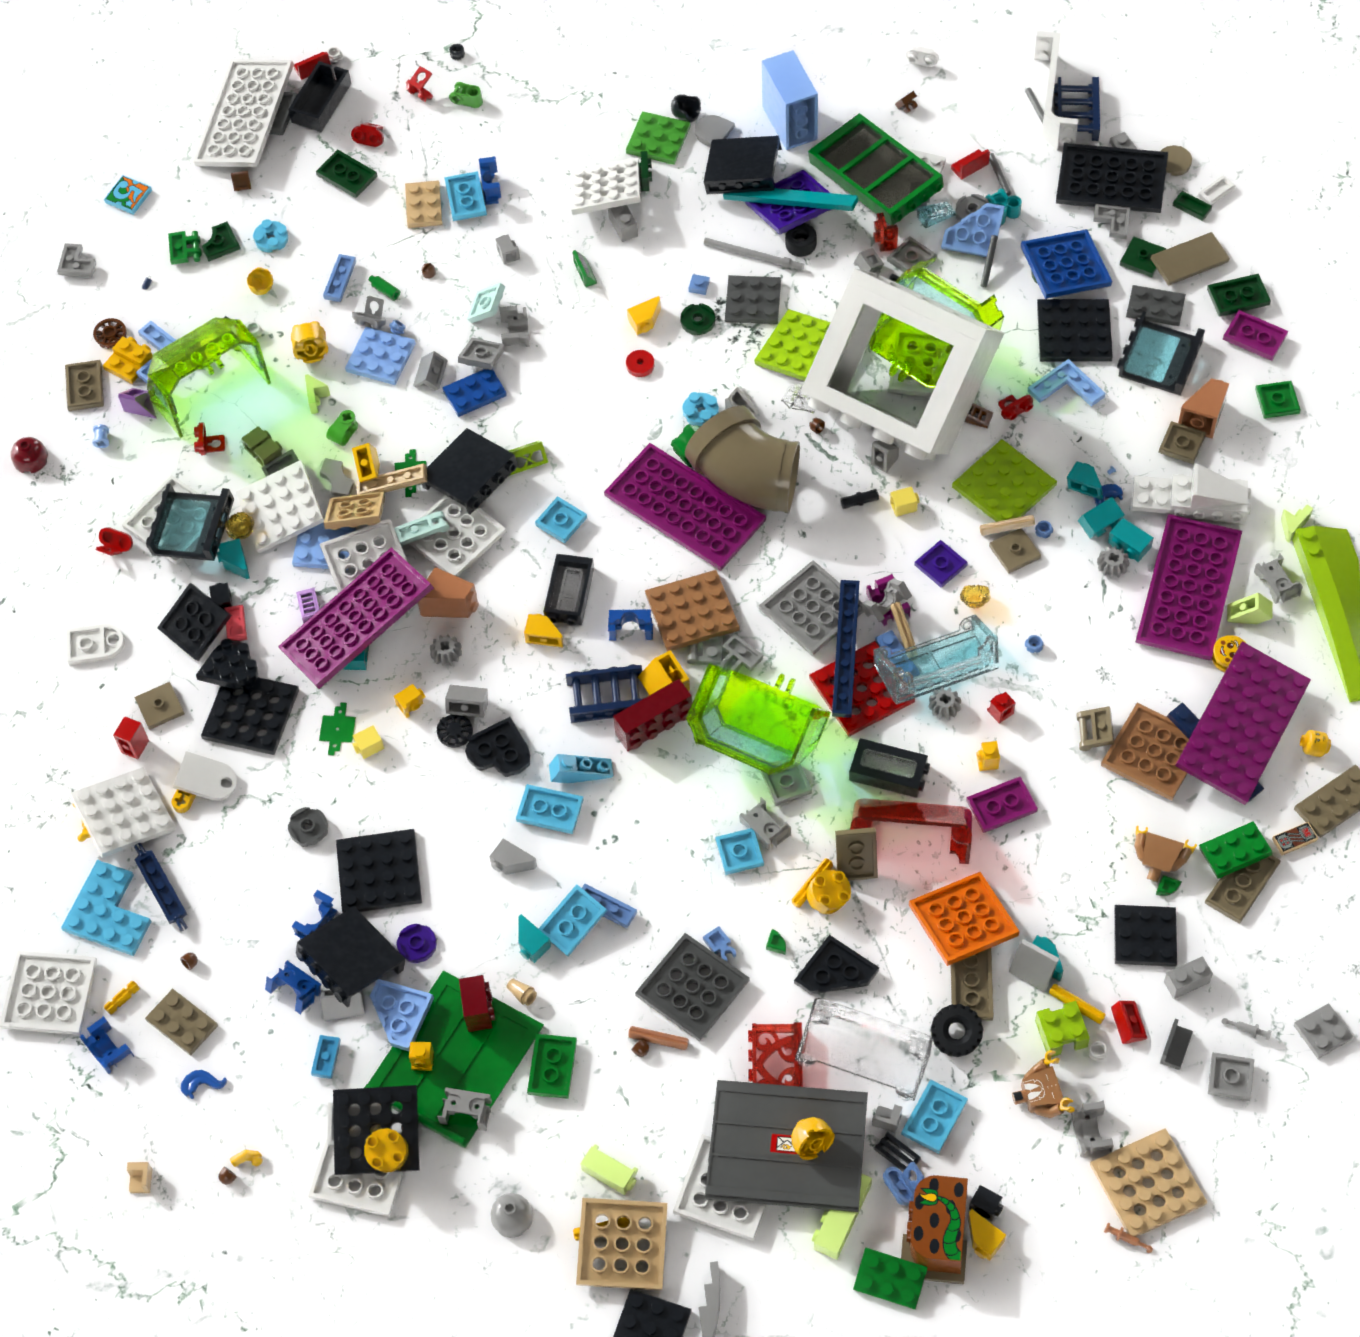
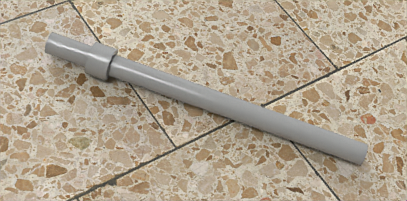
[704,237,805,271]

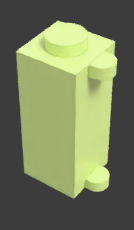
[580,1144,638,1195]

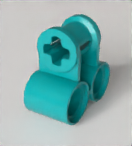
[985,188,1022,225]

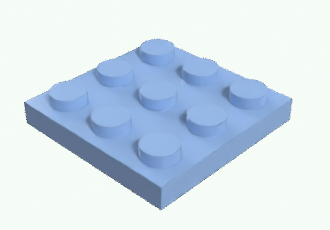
[345,327,416,385]
[292,517,356,570]

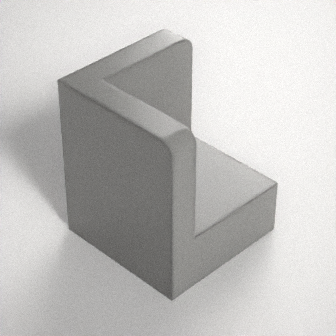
[872,1104,903,1133]

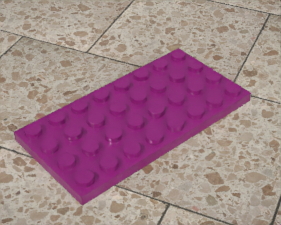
[604,443,766,571]
[1135,514,1242,661]
[278,547,434,689]
[1175,641,1311,805]

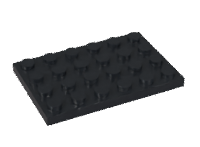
[1056,143,1168,213]

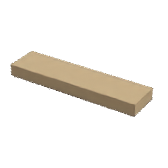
[357,463,427,494]

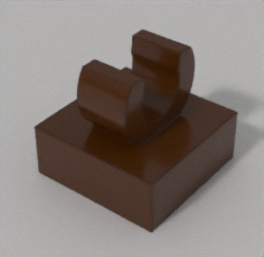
[895,90,918,113]
[231,170,251,192]

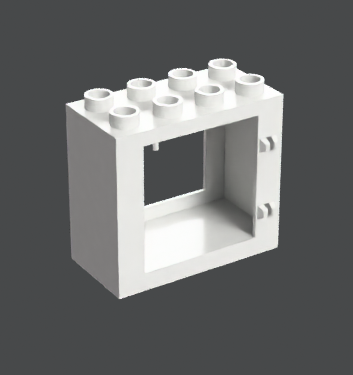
[800,268,1005,460]

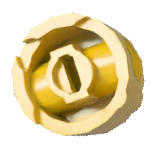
[291,321,328,363]
[806,870,851,914]
[364,1128,408,1173]

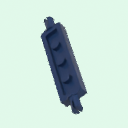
[134,843,188,931]

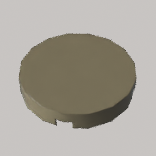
[1161,145,1192,176]

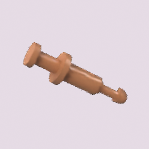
[1104,1223,1153,1253]

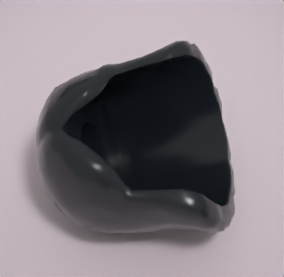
[671,94,701,123]

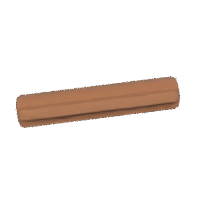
[628,1026,689,1050]

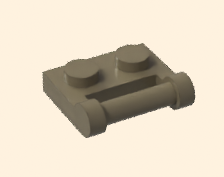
[1076,706,1115,751]

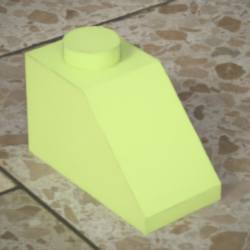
[1227,592,1273,624]

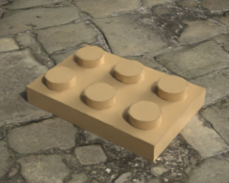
[405,180,442,228]

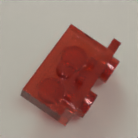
[873,212,898,252]

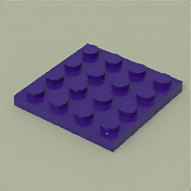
[745,170,832,235]

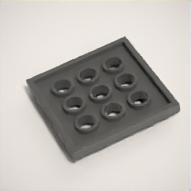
[635,933,750,1042]

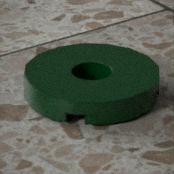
[680,303,716,335]

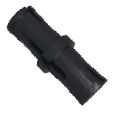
[840,489,879,509]

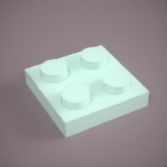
[467,283,505,323]

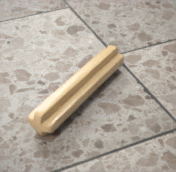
[980,515,1035,536]
[890,602,918,657]

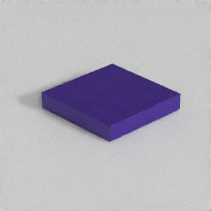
[914,540,968,588]

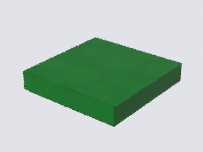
[1255,380,1301,419]

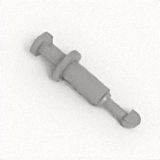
[1222,1018,1272,1040]

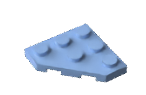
[941,203,1005,257]
[370,979,434,1051]

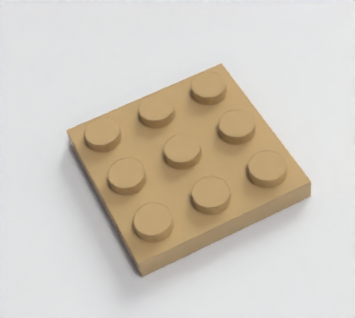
[324,491,385,530]

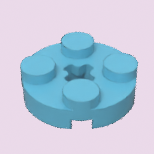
[253,219,288,253]
[682,392,719,427]

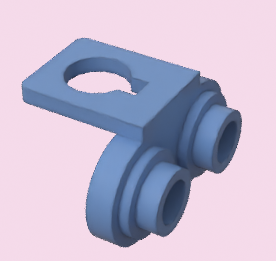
[883,1162,925,1206]

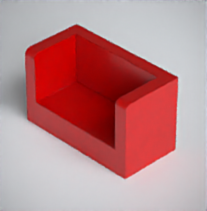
[113,717,149,759]

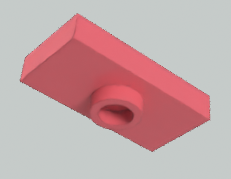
[224,605,247,641]

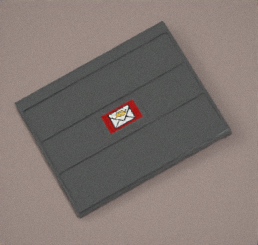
[705,1080,868,1212]

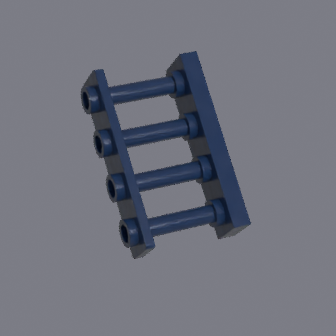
[1054,77,1100,141]
[565,664,644,723]

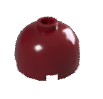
[10,437,48,473]

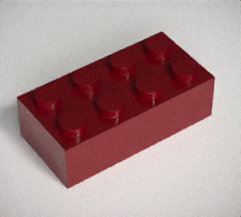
[613,679,693,752]

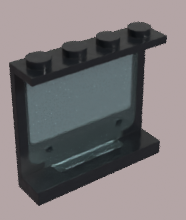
[1117,311,1205,396]
[146,484,234,561]

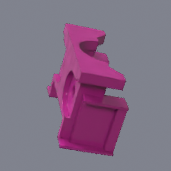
[866,573,911,626]

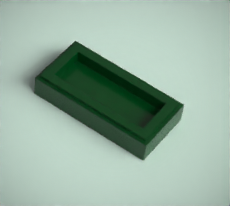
[1172,191,1212,221]

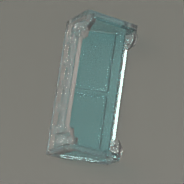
[873,614,999,705]

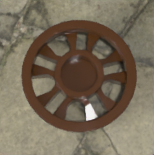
[93,318,127,349]

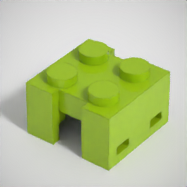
[1035,1001,1090,1057]

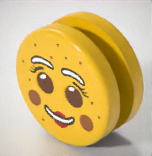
[1212,635,1247,672]

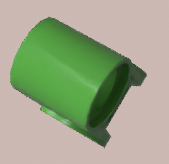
[449,82,483,108]
[326,410,358,446]

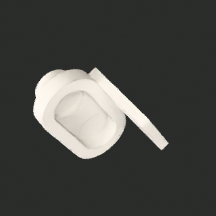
[905,47,939,67]

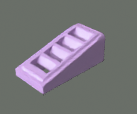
[296,588,320,624]

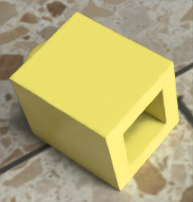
[890,486,920,517]
[352,725,384,759]

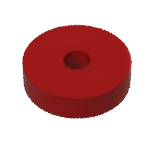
[626,350,655,377]

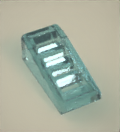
[917,201,956,228]

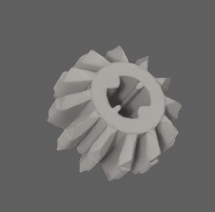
[1097,546,1130,578]
[430,634,462,667]
[928,687,961,720]

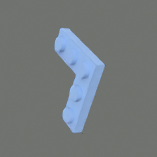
[136,321,188,386]
[1027,359,1106,407]

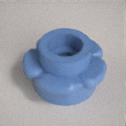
[389,320,406,335]
[1035,521,1053,538]
[1025,635,1044,653]

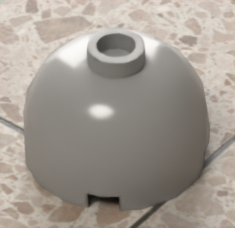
[490,1193,533,1238]

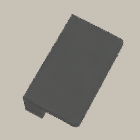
[1160,1018,1193,1070]

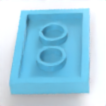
[444,171,487,221]
[516,784,584,834]
[538,884,608,957]
[901,1079,968,1154]

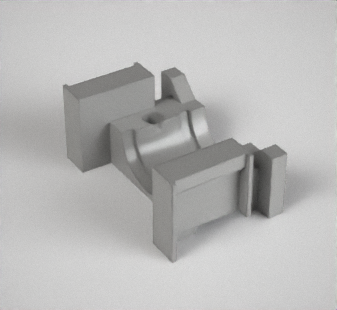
[499,305,530,347]
[1254,553,1303,604]
[860,578,912,622]
[739,797,791,851]
[437,1087,492,1131]
[1071,1100,1114,1157]

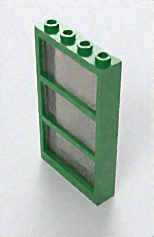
[808,113,944,226]

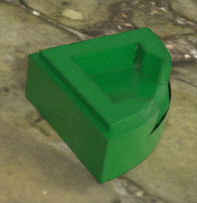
[1156,875,1182,896]
[766,929,786,955]

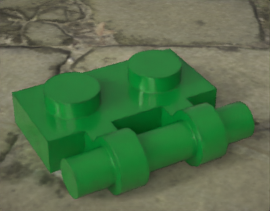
[168,231,202,265]

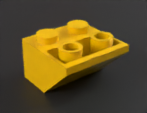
[638,650,690,695]

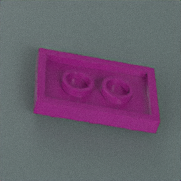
[1223,310,1288,361]
[966,776,1038,833]

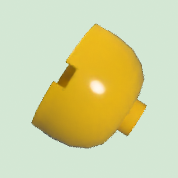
[791,1117,835,1160]

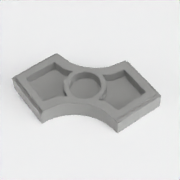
[319,458,355,497]

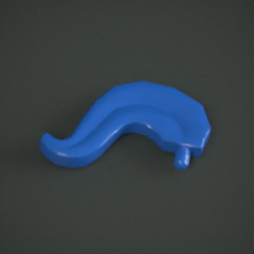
[1094,484,1123,506]
[181,1069,228,1099]

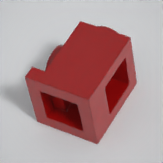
[987,691,1016,724]

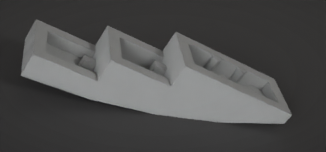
[698,1261,720,1337]

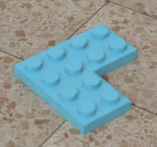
[61,860,152,956]

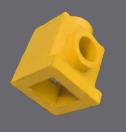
[394,684,426,718]
[976,741,1000,771]
[409,1042,434,1071]

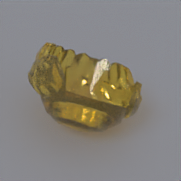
[225,512,255,540]
[959,584,991,609]

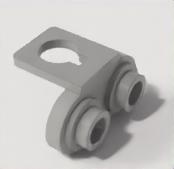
[352,296,386,329]

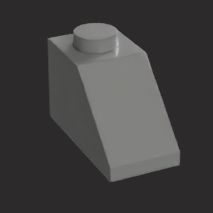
[871,440,899,473]
[489,838,537,875]

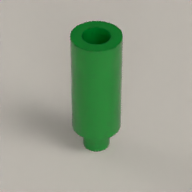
[368,275,401,301]

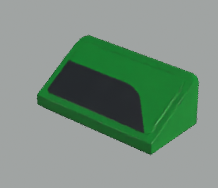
[572,250,597,287]

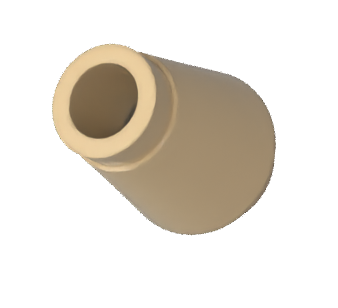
[507,978,537,1005]

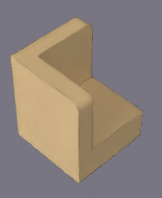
[127,1162,153,1193]

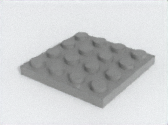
[759,560,864,656]

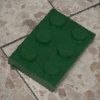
[316,149,378,198]
[1207,273,1271,317]

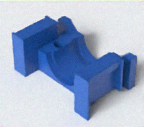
[478,156,501,205]
[608,609,653,641]
[291,890,338,940]
[265,960,322,1015]
[79,1016,134,1074]

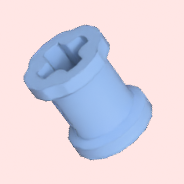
[92,424,109,448]

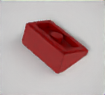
[1111,1001,1147,1044]

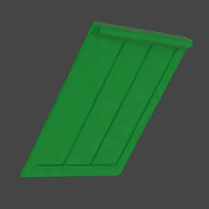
[364,970,544,1148]

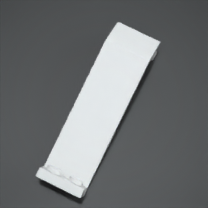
[1034,31,1078,150]

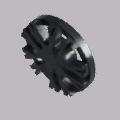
[437,714,473,748]

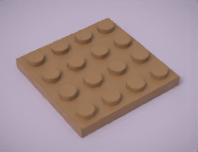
[645,570,740,651]
[1101,703,1189,801]

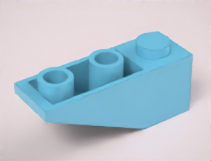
[549,754,614,784]

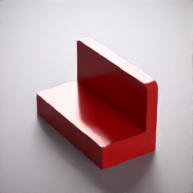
[294,52,331,80]
[951,149,990,180]

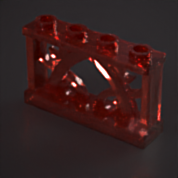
[748,1022,803,1087]

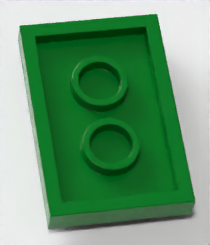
[1199,821,1273,879]
[527,1034,577,1099]
[853,1247,928,1310]

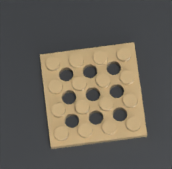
[1090,1128,1207,1237]
[576,1198,668,1291]

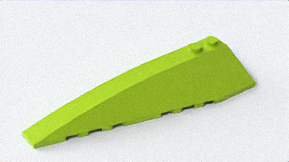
[1292,526,1360,702]

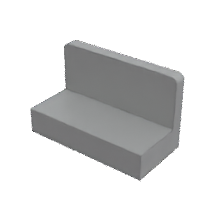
[413,351,448,391]
[320,990,365,1021]

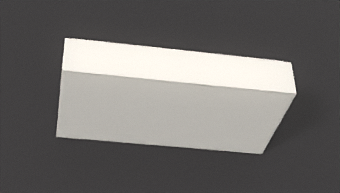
[1198,175,1236,205]

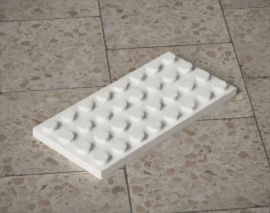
[193,59,294,167]

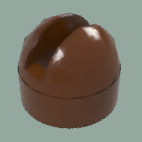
[421,263,436,279]
[809,417,825,434]
[180,953,198,970]
[631,1039,649,1057]
[218,1166,237,1185]

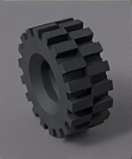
[930,1004,984,1057]

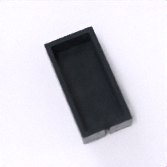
[288,61,351,132]

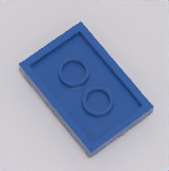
[442,369,507,417]

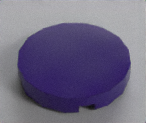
[396,924,437,963]

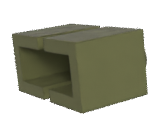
[241,426,283,467]

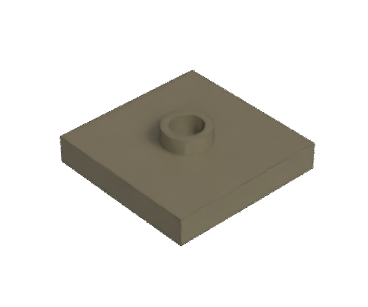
[1158,421,1206,464]
[989,528,1041,574]
[134,682,185,730]

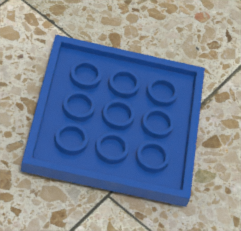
[1020,229,1113,299]

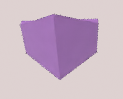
[118,388,157,419]

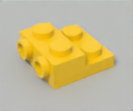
[103,337,153,384]

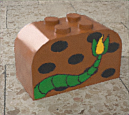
[907,1175,968,1274]

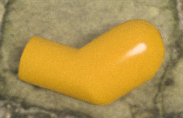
[230,1149,263,1167]

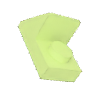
[305,374,330,414]
[1281,504,1313,543]

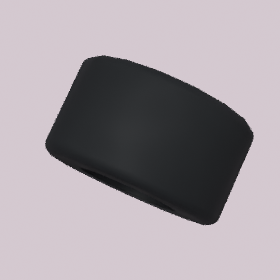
[785,223,817,257]

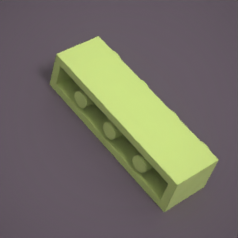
[812,1174,872,1260]

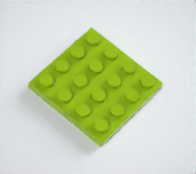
[754,309,831,381]
[952,439,1057,522]

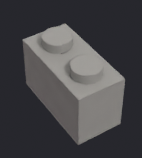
[608,205,638,242]
[445,685,488,718]
[1164,956,1213,999]

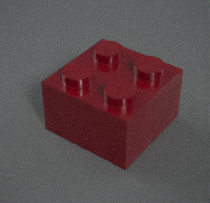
[459,975,495,1032]

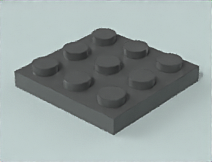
[725,275,781,324]

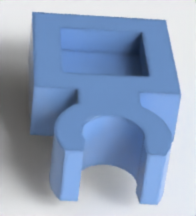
[703,926,736,962]

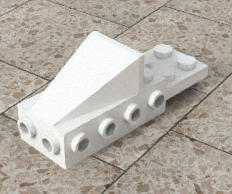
[1132,463,1251,524]

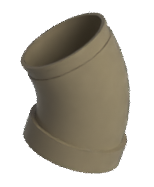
[685,406,800,514]

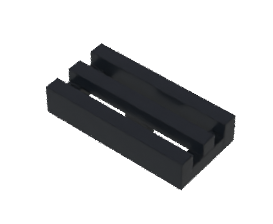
[874,1131,921,1172]

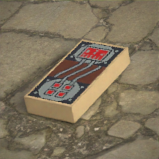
[1272,822,1318,855]

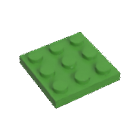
[626,111,691,165]

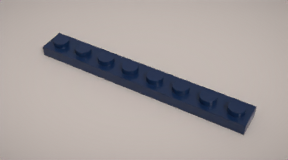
[832,580,860,718]

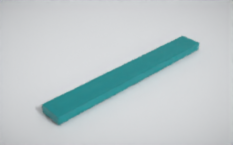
[723,188,859,211]

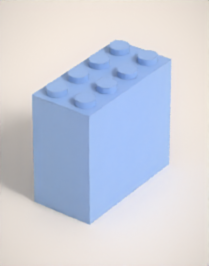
[762,50,818,150]

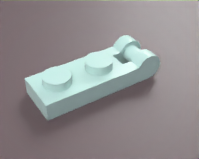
[394,511,450,546]

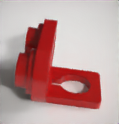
[406,66,434,102]
[351,123,384,147]
[998,395,1034,420]
[194,422,225,456]
[95,527,133,556]

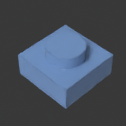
[688,274,710,295]

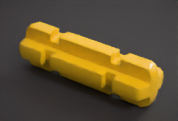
[104,981,140,1015]

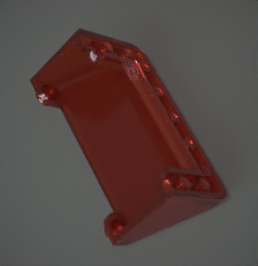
[850,798,972,864]

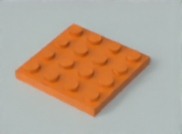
[909,872,1020,966]

